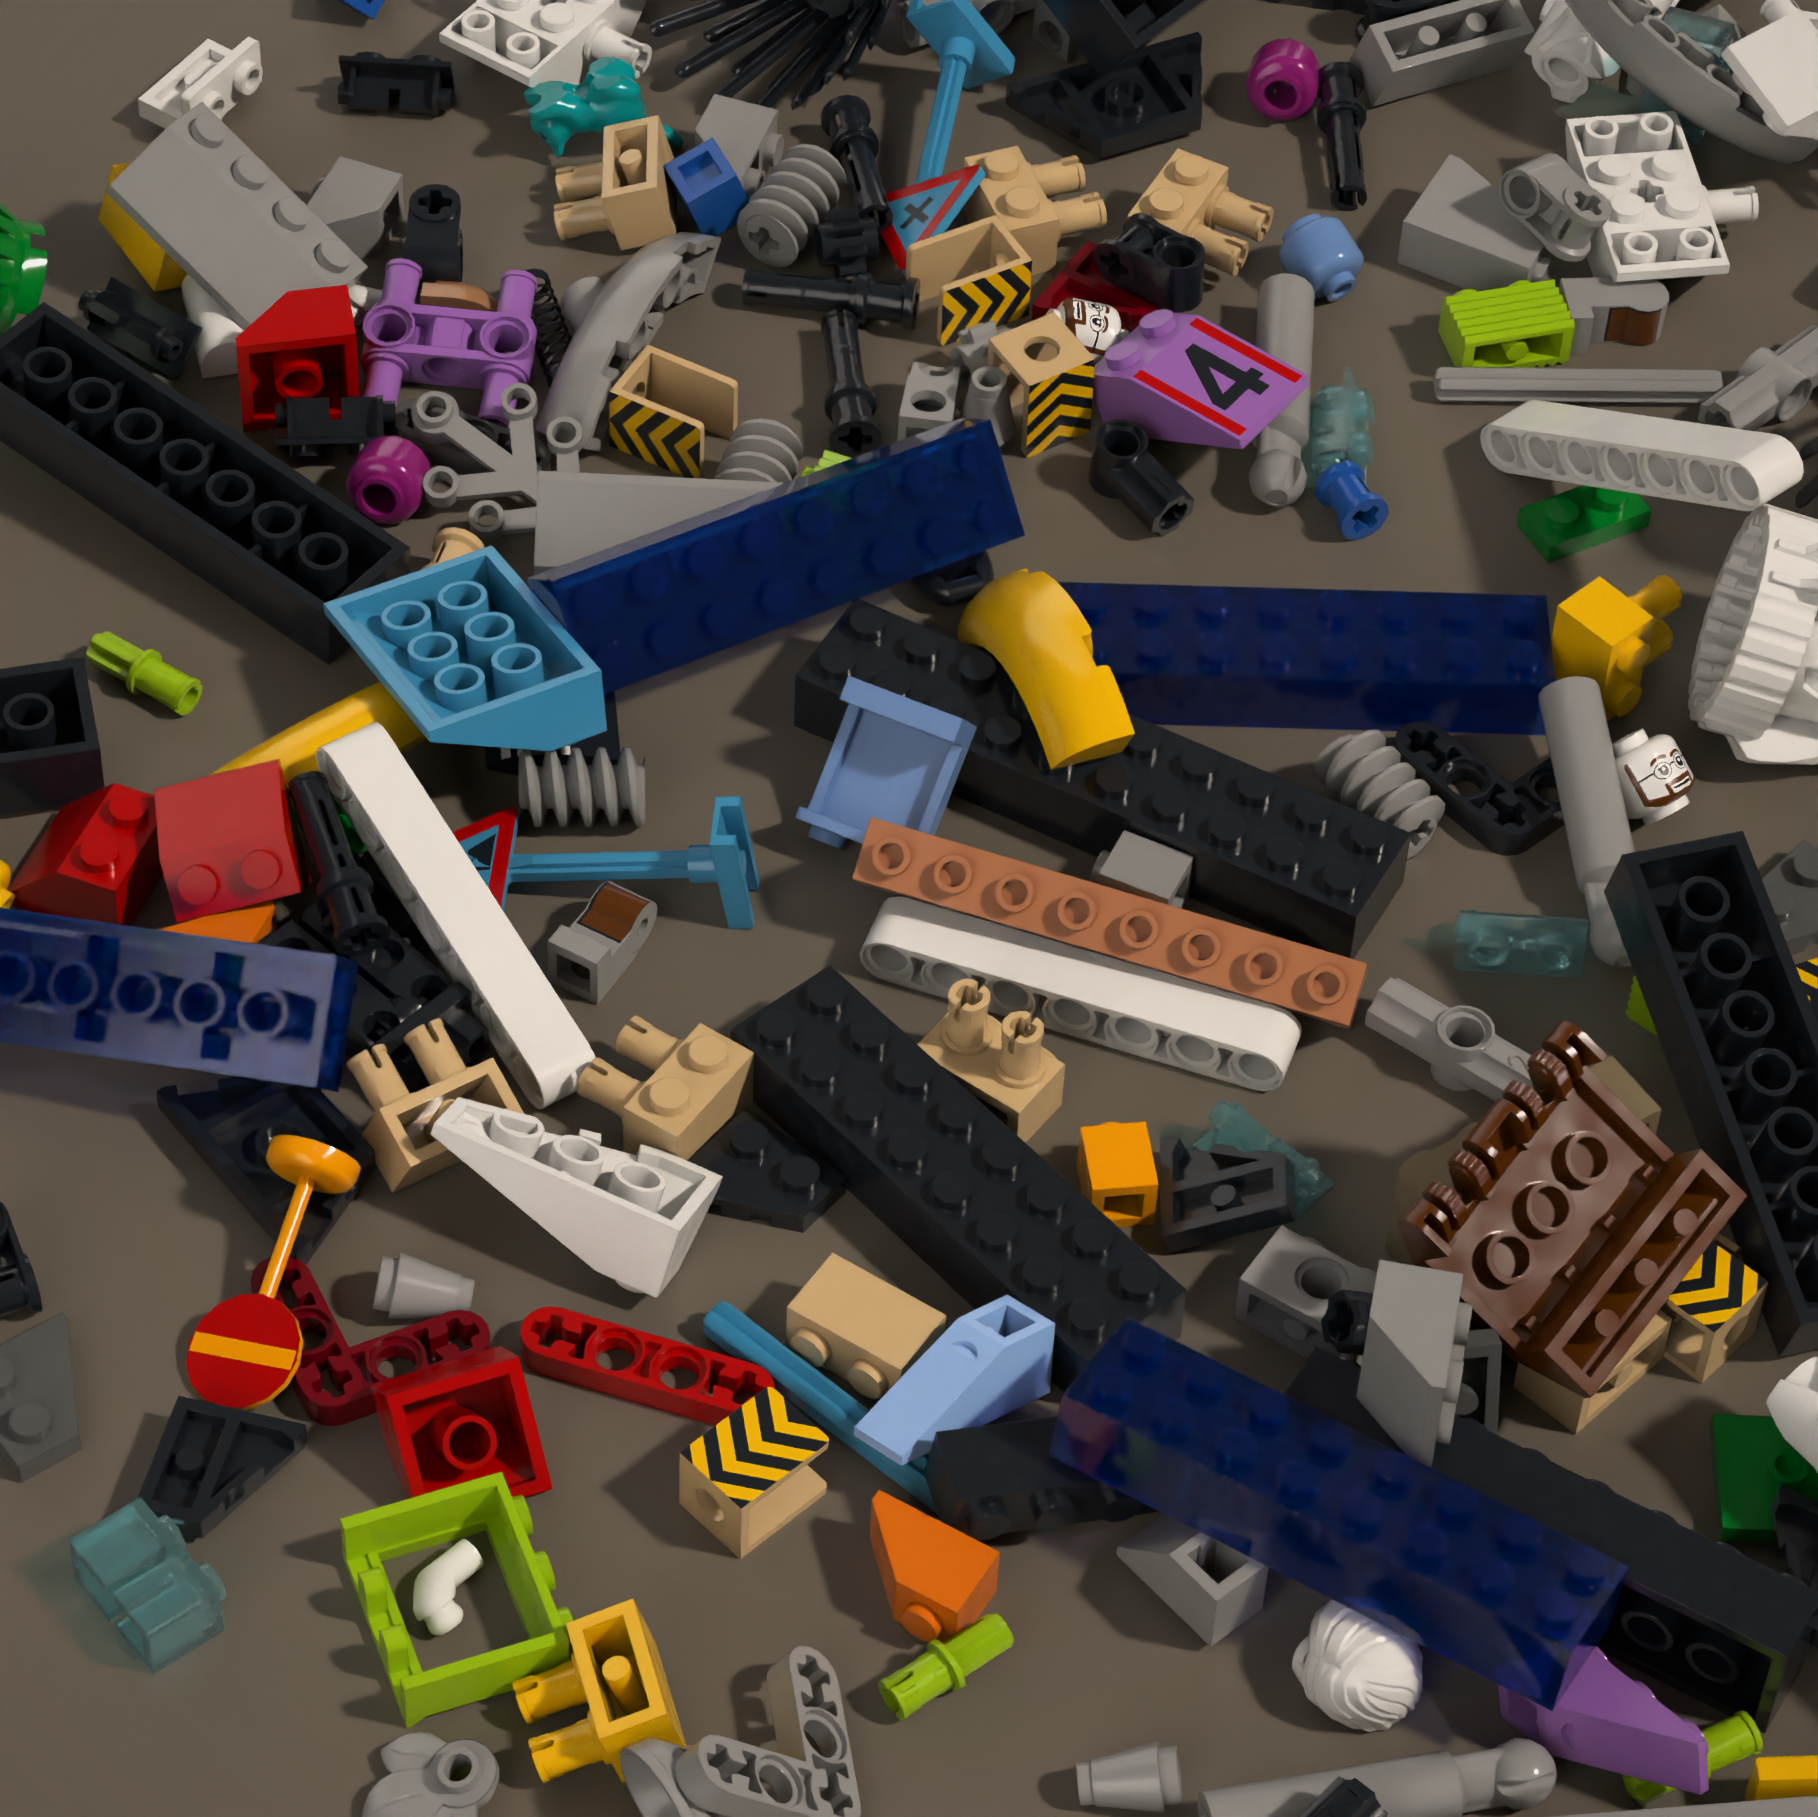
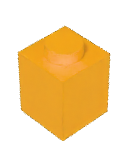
[1076,1121,1159,1228]

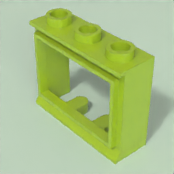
[340,1471,573,1728]

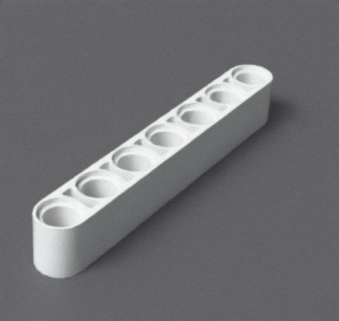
[1480,400,1804,511]
[316,722,596,1109]
[859,896,1302,1091]

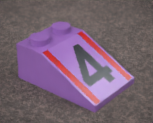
[1093,309,1310,449]

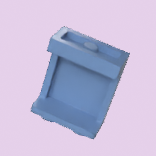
[795,676,977,850]

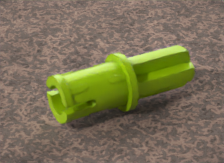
[86,631,203,716]
[878,1613,1014,1721]
[1622,1710,1763,1804]

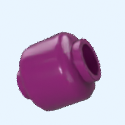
[1246,39,1320,121]
[346,436,430,524]

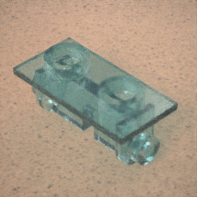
[1311,367,1375,485]
[1454,909,1589,978]
[1192,1100,1335,1224]

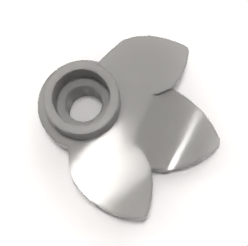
[362,1732,499,1817]

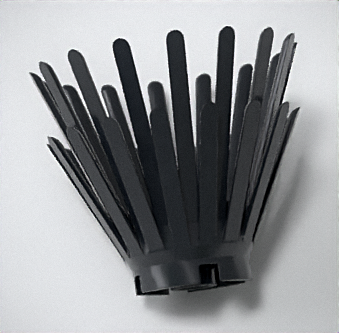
[650,0,892,110]

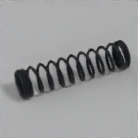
[525,268,572,388]

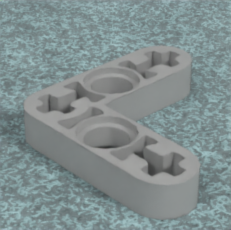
[675,1646,861,1817]

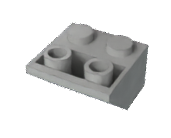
[1356,1260,1473,1470]

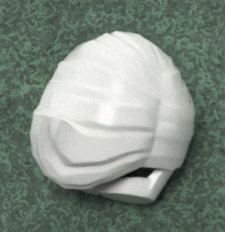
[1292,1592,1423,1732]

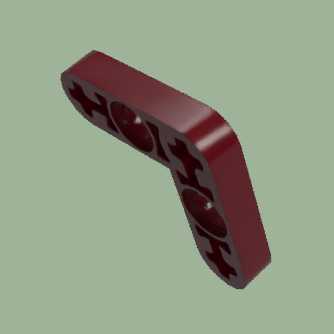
[250,1256,491,1426]

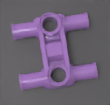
[360,258,538,429]

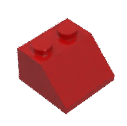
[235,285,360,432]
[154,758,312,923]
[8,783,163,941]
[370,1346,553,1499]

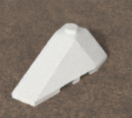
[431,1097,723,1298]

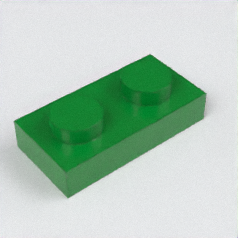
[1516,485,1651,563]

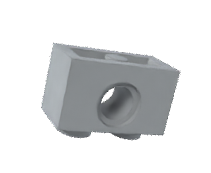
[1234,1225,1377,1366]

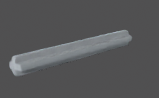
[1434,367,1723,404]

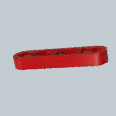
[520,1306,775,1426]

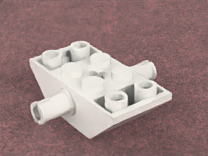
[439,0,652,88]
[1721,0,1818,140]
[1559,111,1759,282]

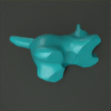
[524,57,684,158]

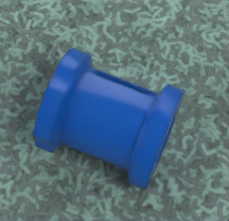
[1314,461,1389,540]

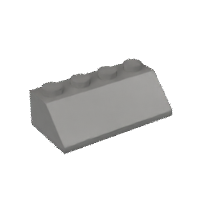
[105,102,368,330]
[534,471,783,620]

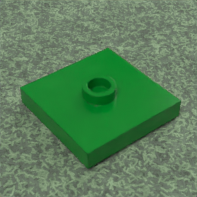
[1709,1414,1818,1544]

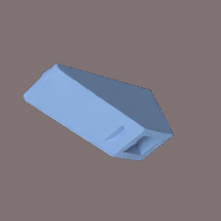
[854,1294,1055,1466]

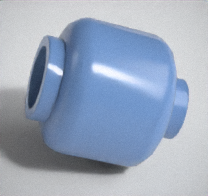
[1279,214,1364,302]

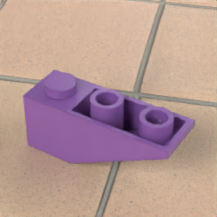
[1496,1624,1709,1795]

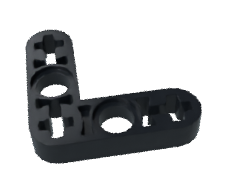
[1394,721,1616,856]

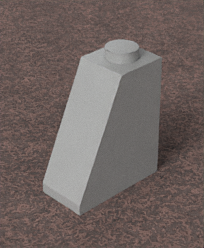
[1397,154,1554,291]

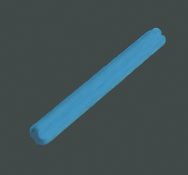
[702,1301,937,1514]

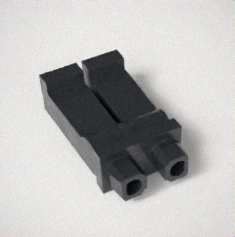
[247,901,489,1093]

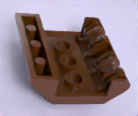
[1398,1020,1747,1398]

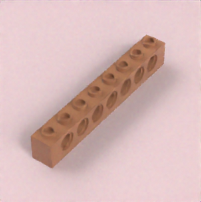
[852,817,1368,1030]

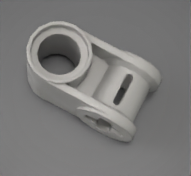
[1498,153,1612,262]

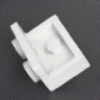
[138,37,263,129]

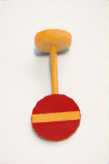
[186,1135,361,1411]

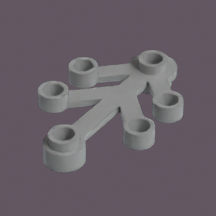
[411,383,583,542]

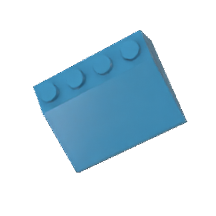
[323,545,607,751]

